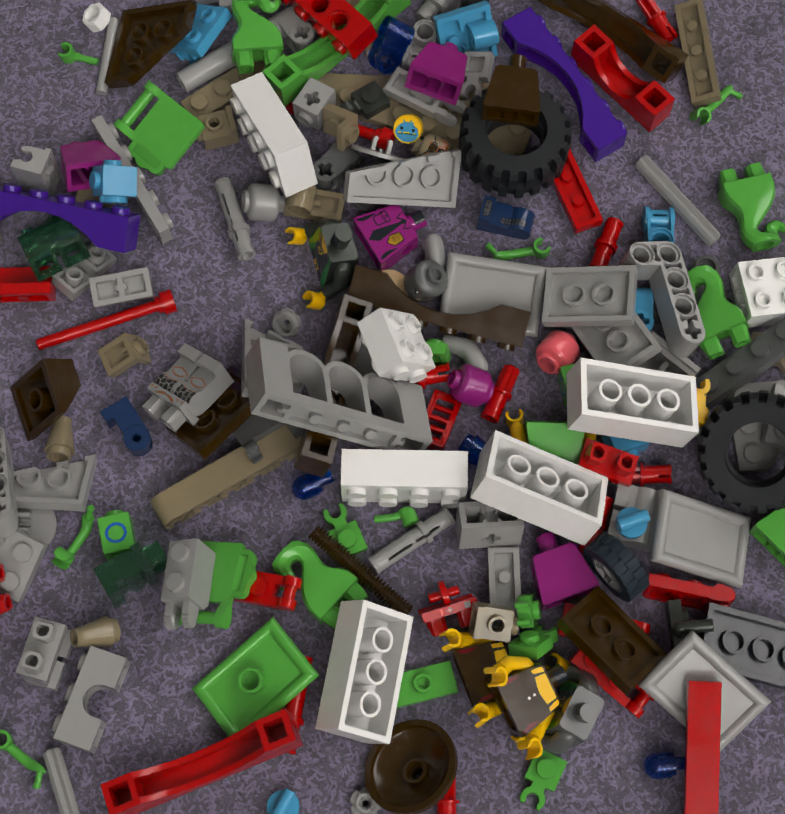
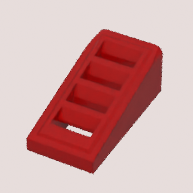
[426,389,462,451]

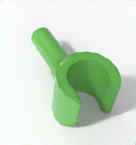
[57,42,99,66]
[374,506,419,528]

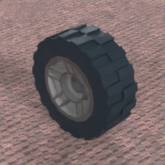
[583,532,650,603]

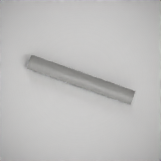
[96,17,120,95]

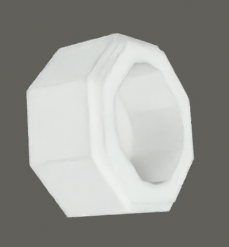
[82,2,111,32]

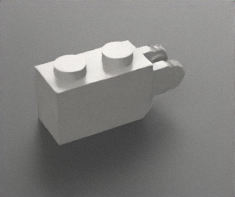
[161,538,216,630]

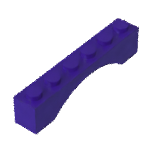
[501,7,627,163]
[0,183,140,253]

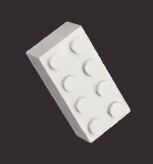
[230,72,318,198]
[566,357,699,448]
[470,430,608,546]
[341,449,468,508]
[315,600,414,744]

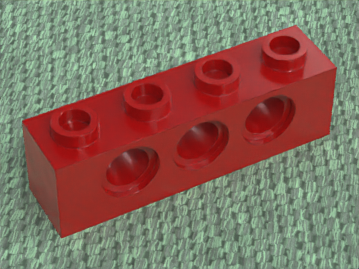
[281,0,378,60]

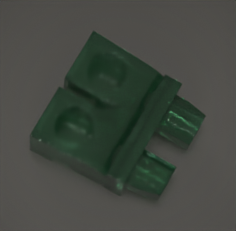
[17,215,91,282]
[93,540,167,609]

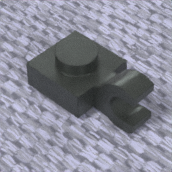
[338,80,390,120]

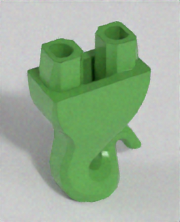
[231,0,283,74]
[717,162,785,252]
[687,265,751,360]
[272,541,368,630]

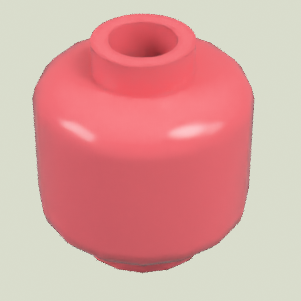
[535,330,580,375]

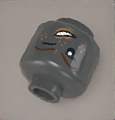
[404,260,448,303]

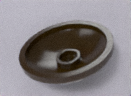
[364,719,458,814]

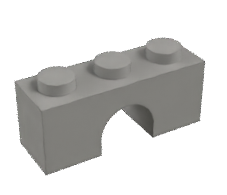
[52,646,131,755]

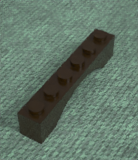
[538,0,689,84]
[348,265,531,351]
[293,294,373,478]

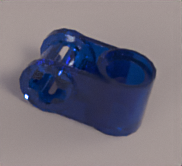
[368,15,415,74]

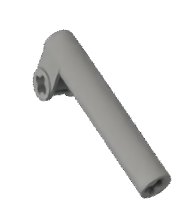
[175,5,315,93]

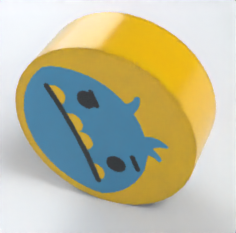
[393,114,423,144]

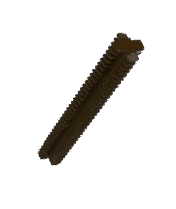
[308,525,413,615]

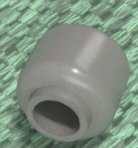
[241,183,285,222]

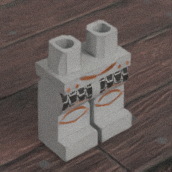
[142,343,234,432]

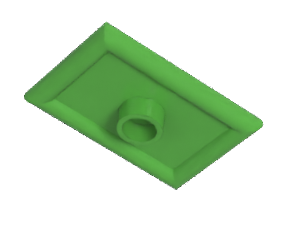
[192,617,319,737]

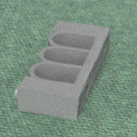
[245,337,433,450]

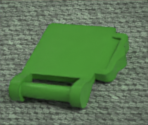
[113,80,205,176]
[179,541,257,629]

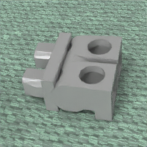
[607,484,660,552]
[15,617,73,691]

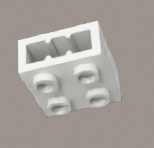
[729,257,785,327]
[357,308,436,383]

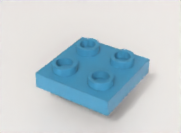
[433,0,499,57]
[168,4,232,64]

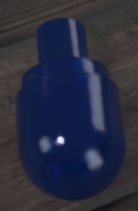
[292,470,334,500]
[644,751,685,779]

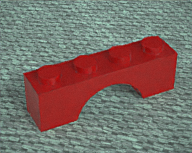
[571,24,675,133]

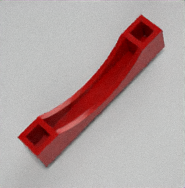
[100,709,304,814]

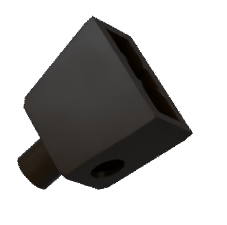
[481,54,541,127]

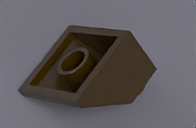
[10,358,81,441]

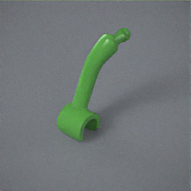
[689,85,743,126]
[485,237,551,260]
[52,505,95,570]
[0,730,46,789]

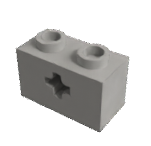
[455,501,525,549]

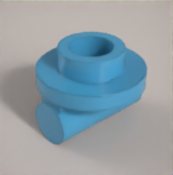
[615,507,650,539]
[267,788,300,814]

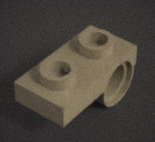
[284,185,346,223]

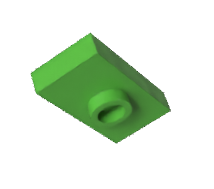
[397,661,458,709]

